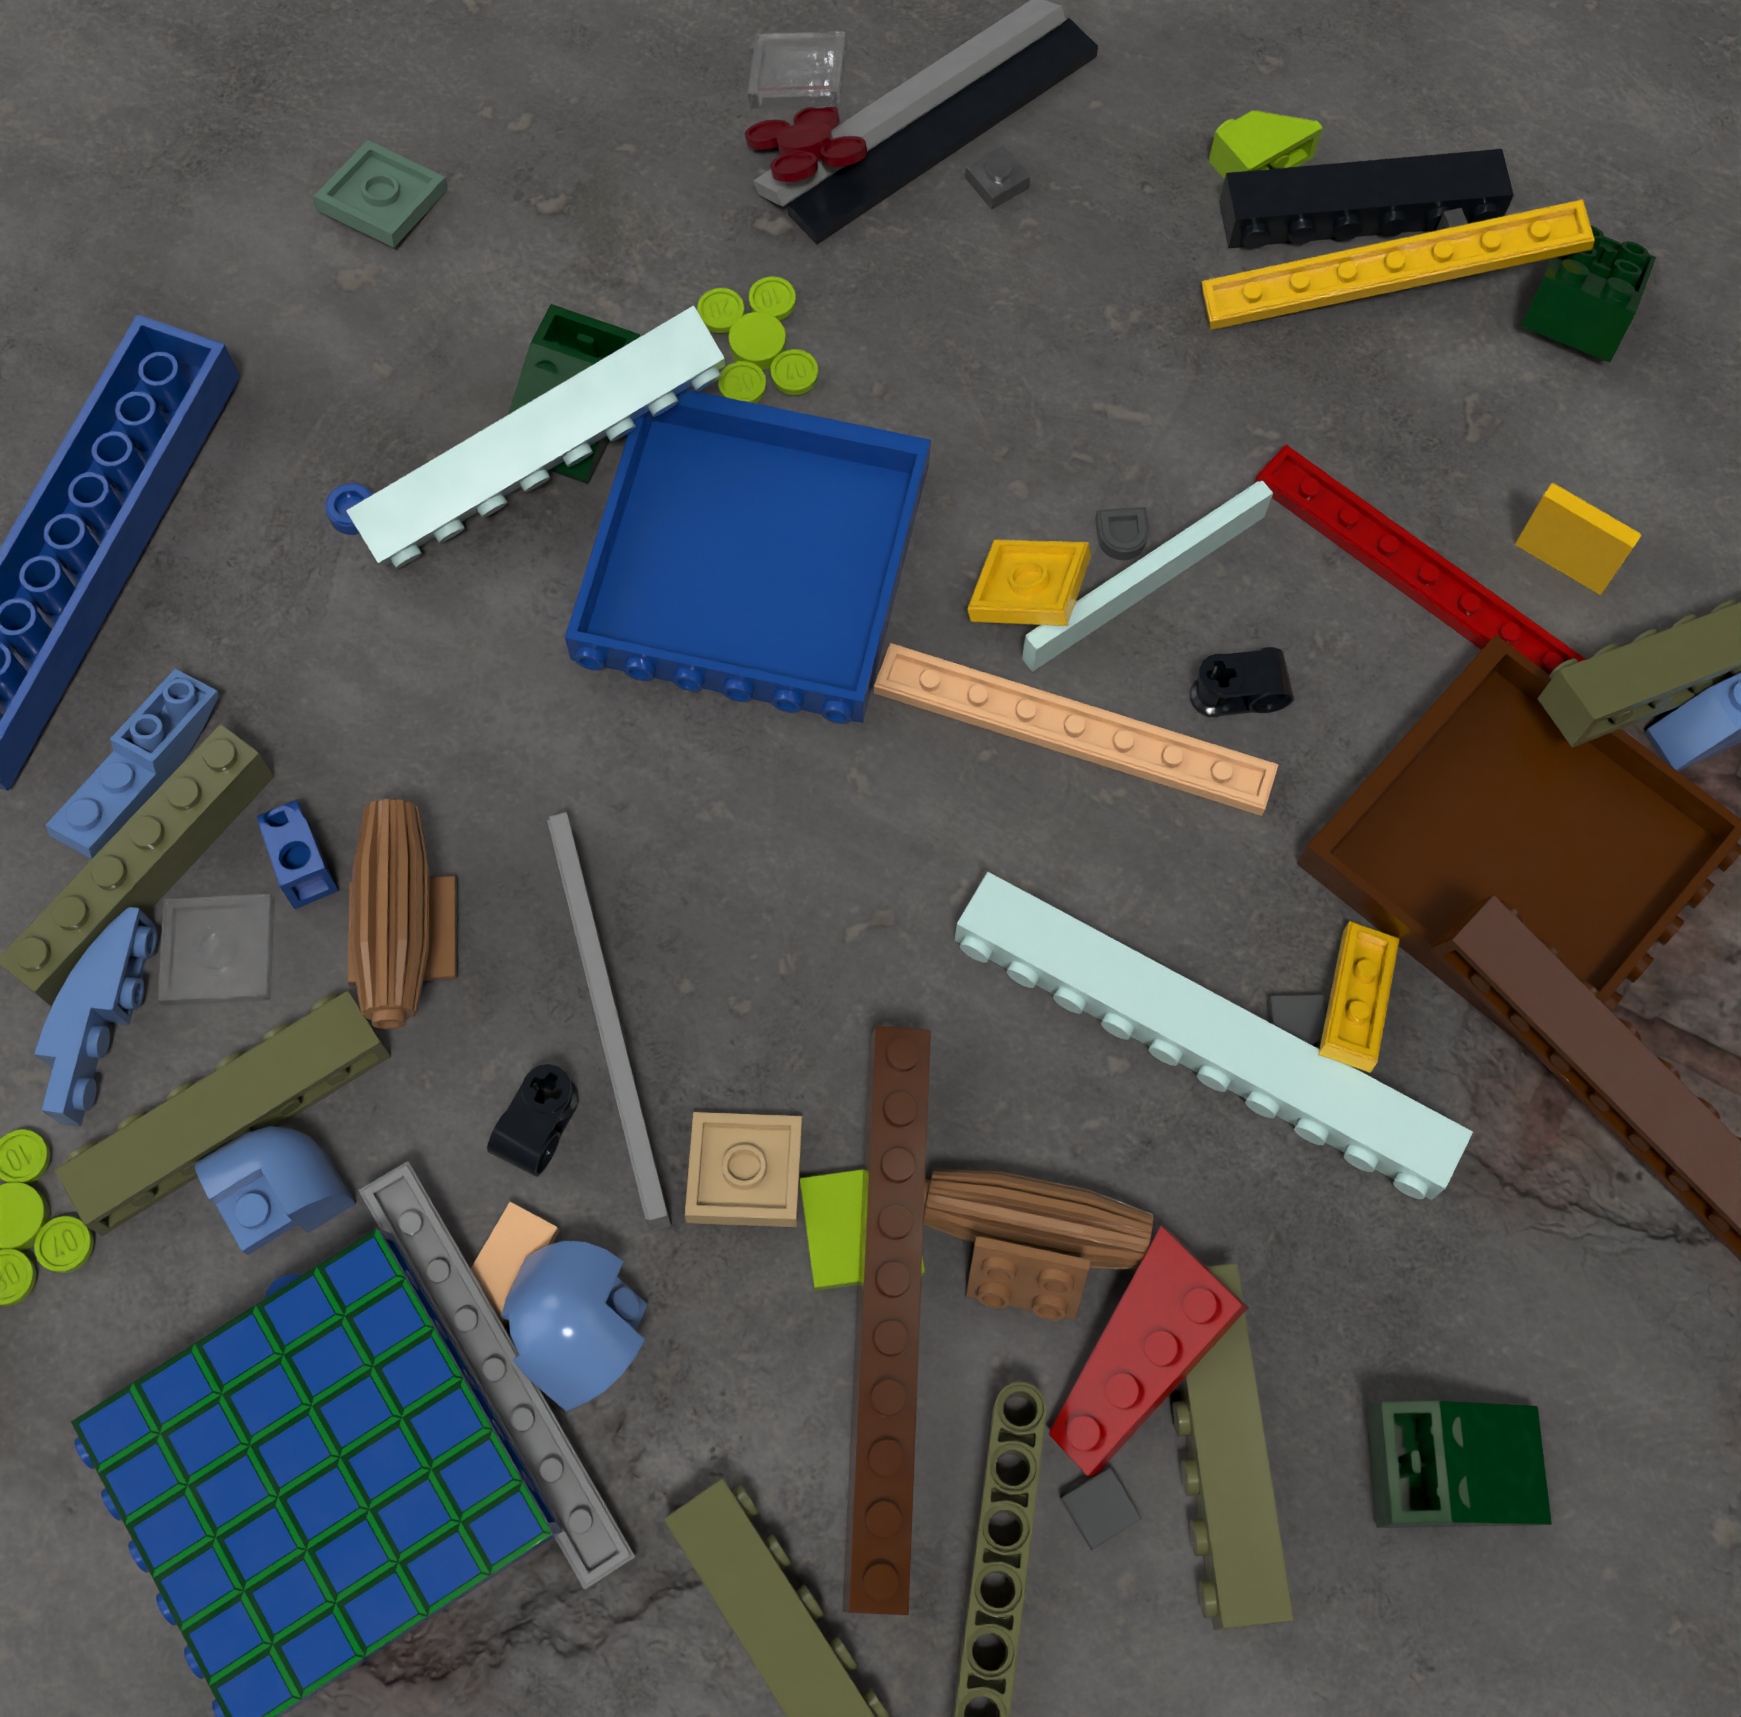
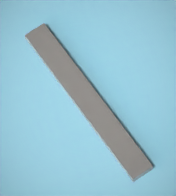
[753,0,1066,207]
[547,812,672,1231]
[358,1161,636,1590]

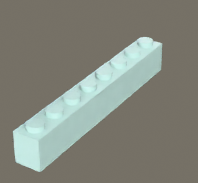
[346,305,725,568]

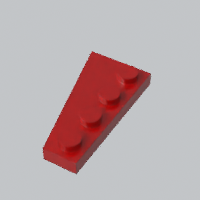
[1048,1226,1249,1477]

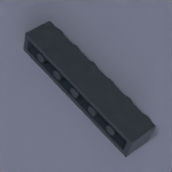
[1219,149,1514,249]

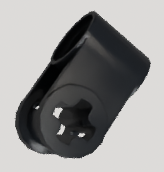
[1190,647,1294,717]
[487,1064,579,1177]

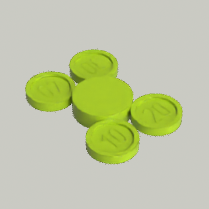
[697,276,818,404]
[0,1129,94,1307]

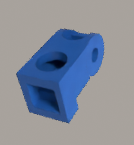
[257,799,339,909]

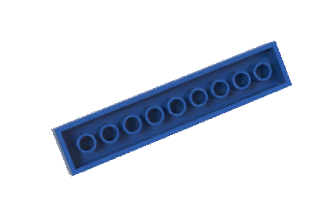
[0,314,240,791]

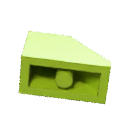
[1209,110,1323,180]

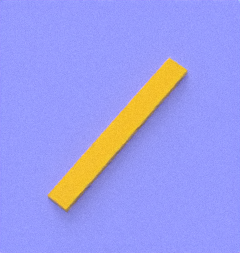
[1201,199,1595,330]

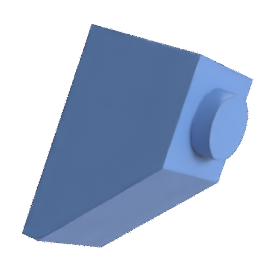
[1645,673,1741,772]

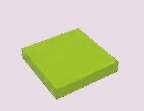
[800,1170,925,1291]

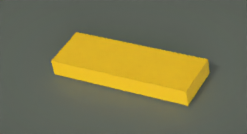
[1318,921,1400,1073]

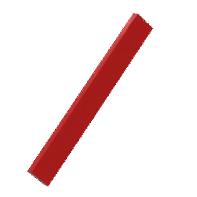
[1254,444,1586,675]

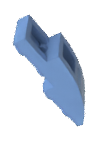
[45,669,219,859]
[34,907,157,1126]

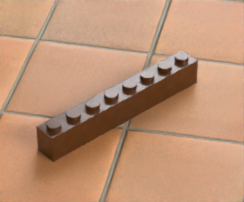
[1430,895,1741,1261]

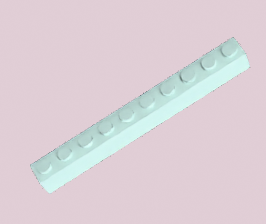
[954,872,1473,1200]

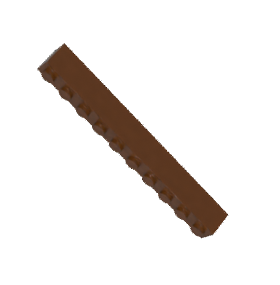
[843,1026,931,1615]

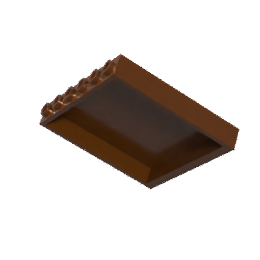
[1297,635,1741,1058]

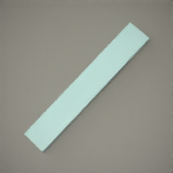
[1022,481,1273,672]

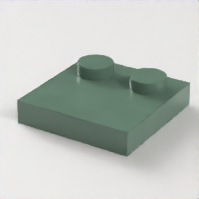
[313,140,447,248]

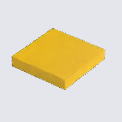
[1515,483,1642,595]
[967,540,1091,626]

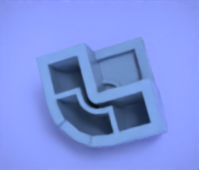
[195,1126,357,1255]
[501,1241,648,1412]

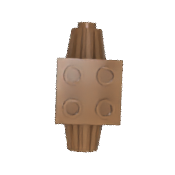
[348,799,457,1029]
[923,1169,1154,1321]

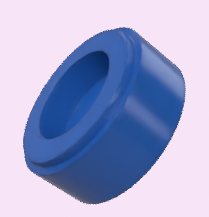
[325,483,372,535]

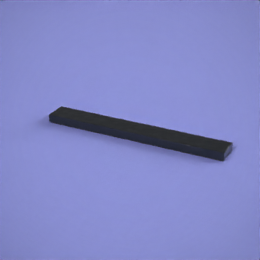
[788,18,1098,245]

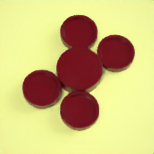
[745,105,868,182]

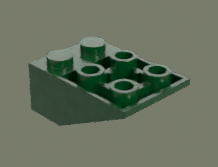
[1521,225,1656,363]
[508,304,640,484]
[1366,1401,1552,1528]

